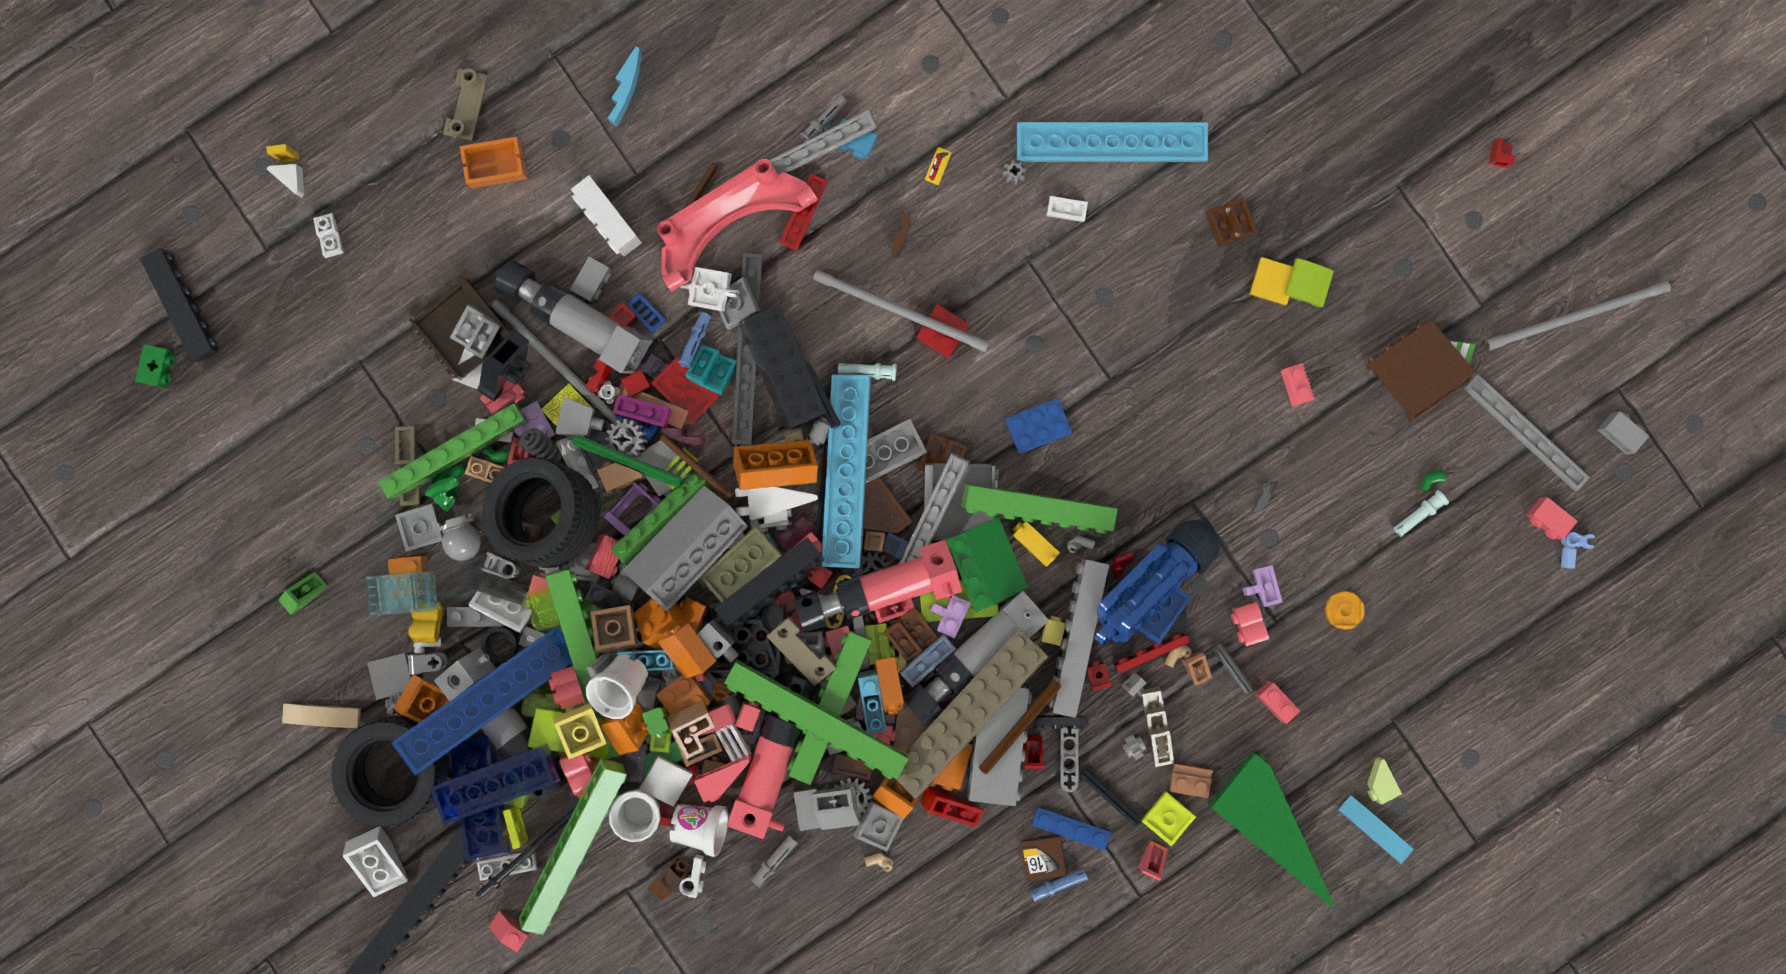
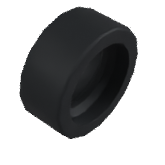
[481,626,520,663]

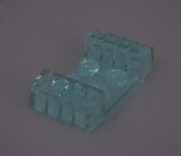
[366,571,438,615]

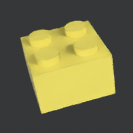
[553,703,606,759]

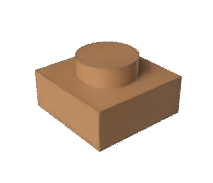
[863,531,887,553]

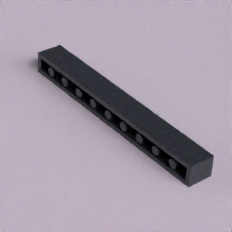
[346,823,483,974]

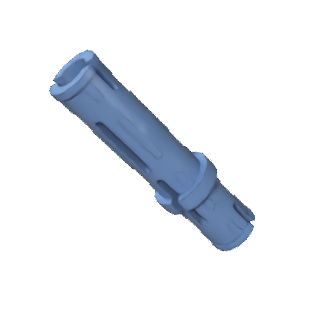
[678,312,711,368]
[1030,868,1088,902]

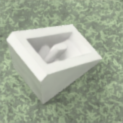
[267,164,304,198]

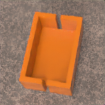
[460,137,528,189]

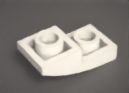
[313,213,344,258]

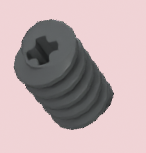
[519,428,562,463]

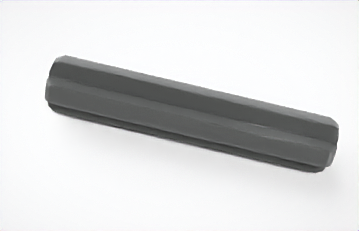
[1213,643,1253,694]

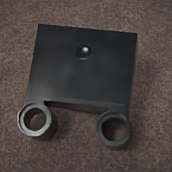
[477,330,532,401]

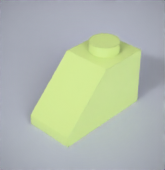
[1367,757,1402,805]

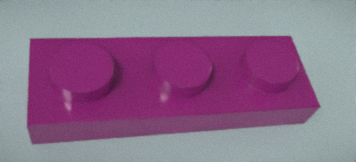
[613,394,672,428]

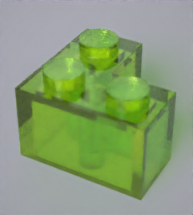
[526,587,560,631]
[521,688,564,717]

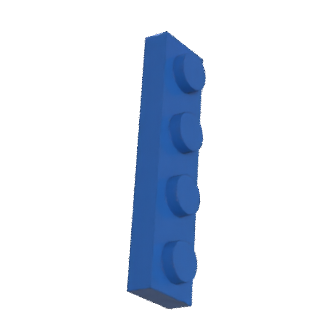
[1031,806,1111,851]

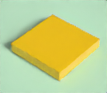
[1249,257,1293,305]

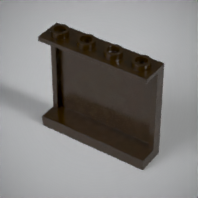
[409,276,511,380]

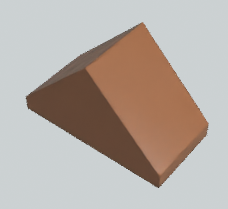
[1181,651,1212,686]

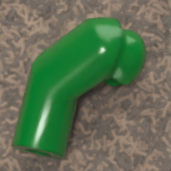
[1419,470,1447,492]

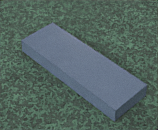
[899,634,956,687]

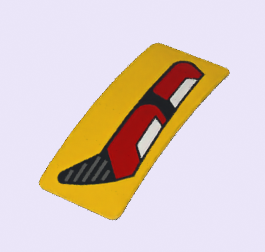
[925,147,952,185]

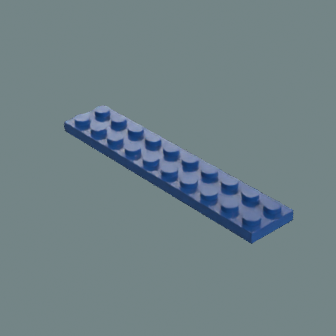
[391,626,572,775]

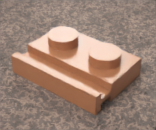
[1169,763,1213,798]

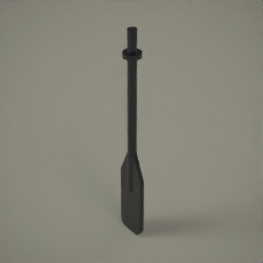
[475,774,628,899]

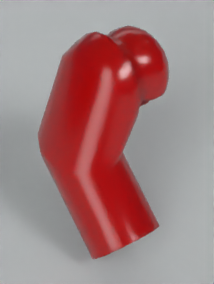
[1111,551,1134,576]

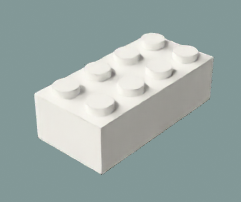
[571,175,642,256]

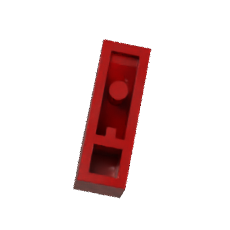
[920,786,984,827]

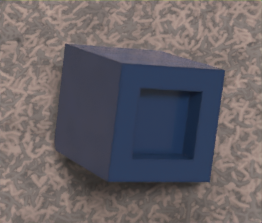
[884,532,909,560]

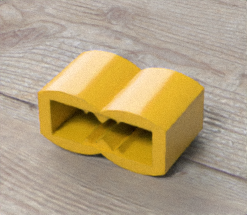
[408,602,443,643]

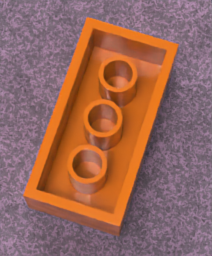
[733,440,818,490]

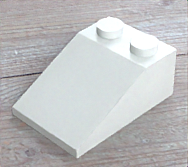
[343,826,408,897]

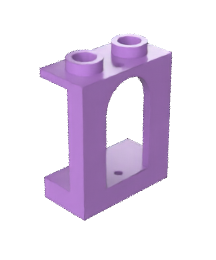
[603,482,662,536]

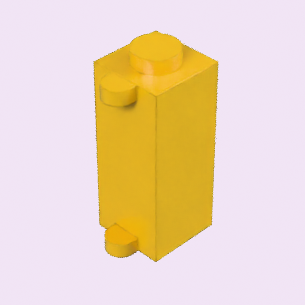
[1012,521,1060,567]

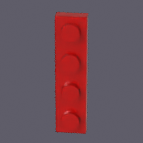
[779,173,828,252]
[1114,633,1190,673]

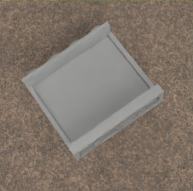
[924,463,999,540]

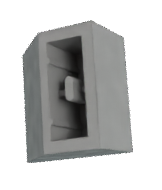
[812,786,860,830]

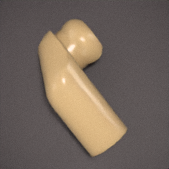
[1165,645,1192,667]
[864,853,893,871]

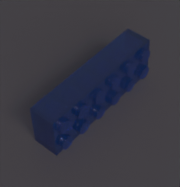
[450,736,511,861]
[430,743,561,825]

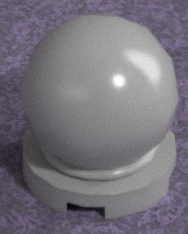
[435,513,481,561]

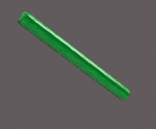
[572,435,682,488]

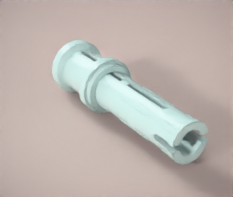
[838,363,896,381]
[1393,490,1449,537]

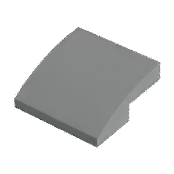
[450,304,500,359]

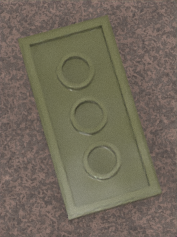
[700,526,783,603]

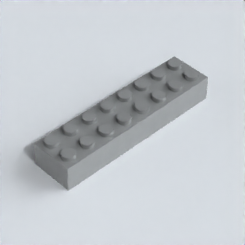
[1047,559,1109,718]

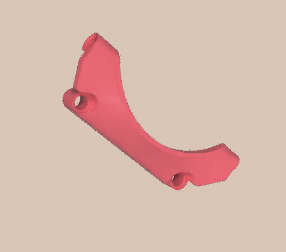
[657,159,818,292]

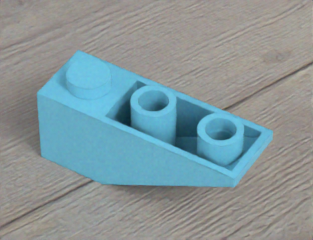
[617,650,673,671]
[857,670,886,734]

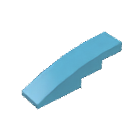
[608,46,642,127]
[1338,796,1414,864]

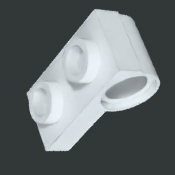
[679,855,706,898]

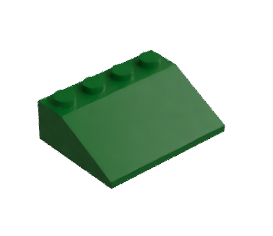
[945,516,1028,612]

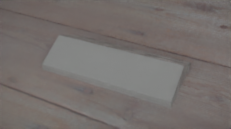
[865,419,927,484]

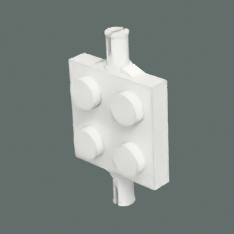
[680,267,740,312]

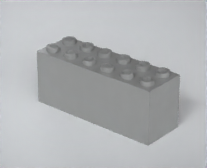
[623,486,748,611]
[967,685,1032,806]

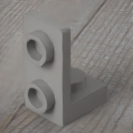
[750,517,792,532]

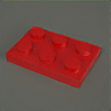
[651,356,719,424]

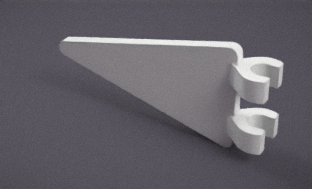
[735,487,818,520]

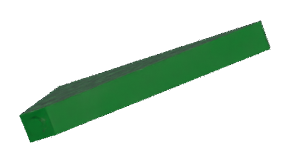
[1208,751,1334,907]

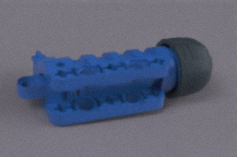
[1095,520,1220,645]

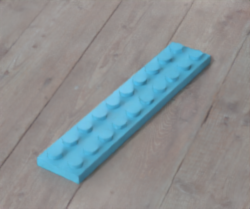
[1017,122,1208,162]
[821,375,871,568]

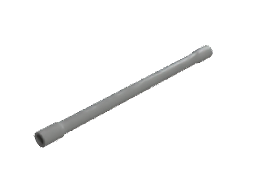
[813,270,991,353]
[1485,281,1671,351]
[490,299,618,424]

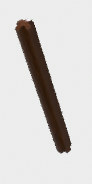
[979,680,1061,774]

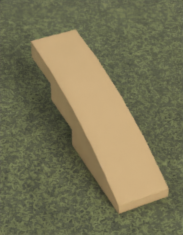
[282,703,361,728]

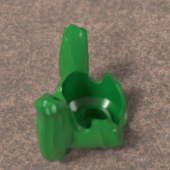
[425,464,465,511]

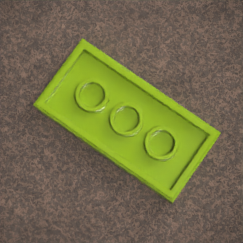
[919,580,998,622]
[528,707,610,759]

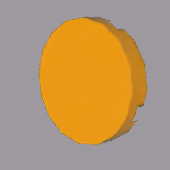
[1325,591,1365,630]

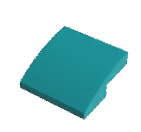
[686,345,737,395]

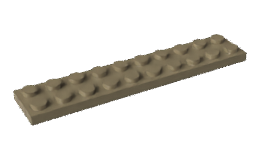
[896,629,1049,799]

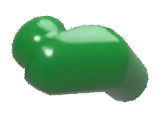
[483,446,510,463]

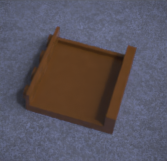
[1366,320,1476,422]

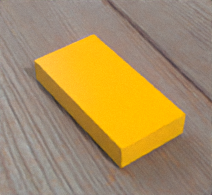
[266,144,300,163]

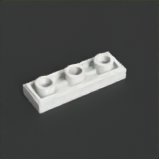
[477,852,538,881]

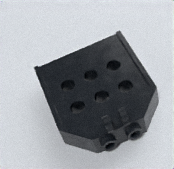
[704,603,785,696]

